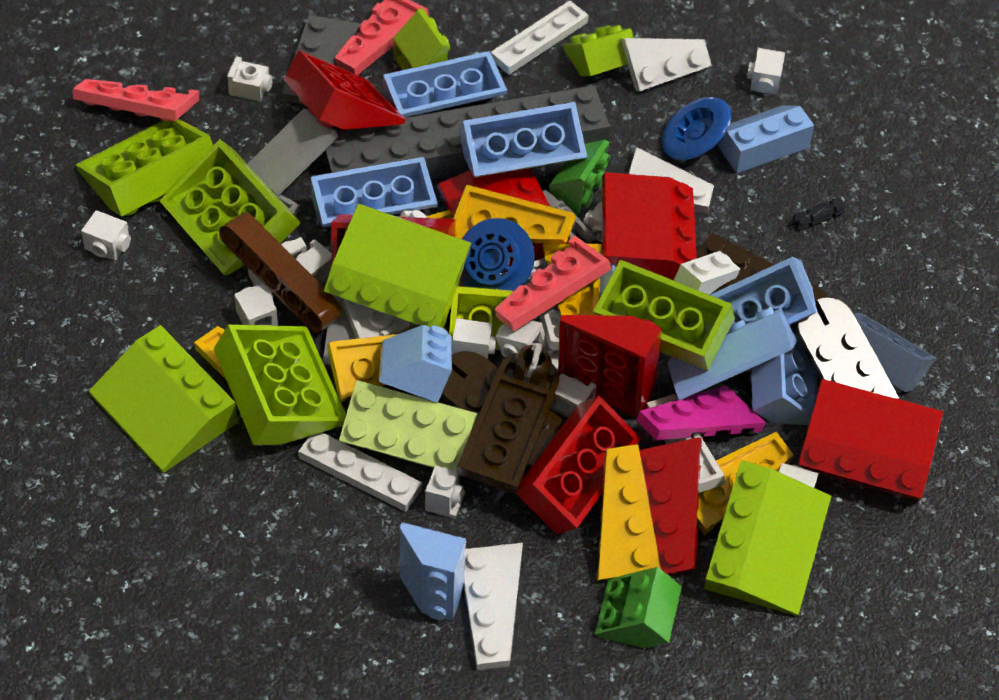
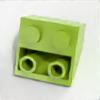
[393,8,450,70]
[563,25,634,76]

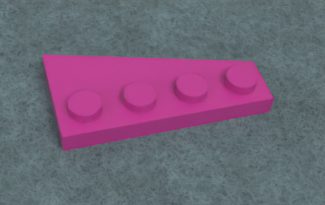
[636,385,766,440]

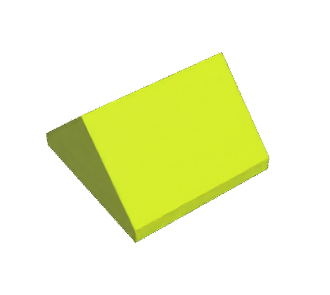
[449,286,513,350]

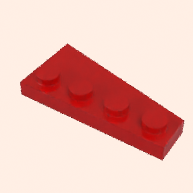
[639,437,702,576]

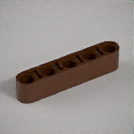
[219,212,342,333]

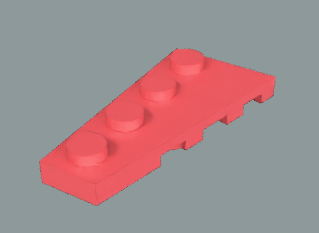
[335,0,429,75]
[73,79,199,122]
[495,236,611,331]

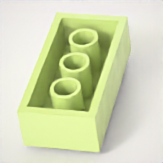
[339,380,478,477]

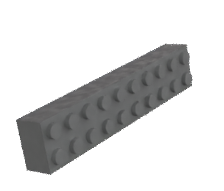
[322,85,610,180]

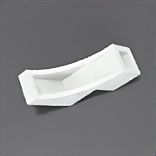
[234,237,307,326]
[674,251,740,295]

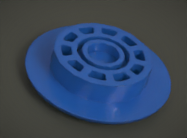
[662,97,731,160]
[460,218,534,291]

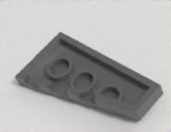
[282,15,361,104]

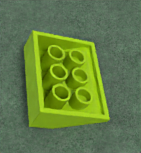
[76,119,213,216]
[160,139,301,276]
[324,204,472,328]
[89,325,238,473]
[214,325,346,445]
[704,460,831,616]

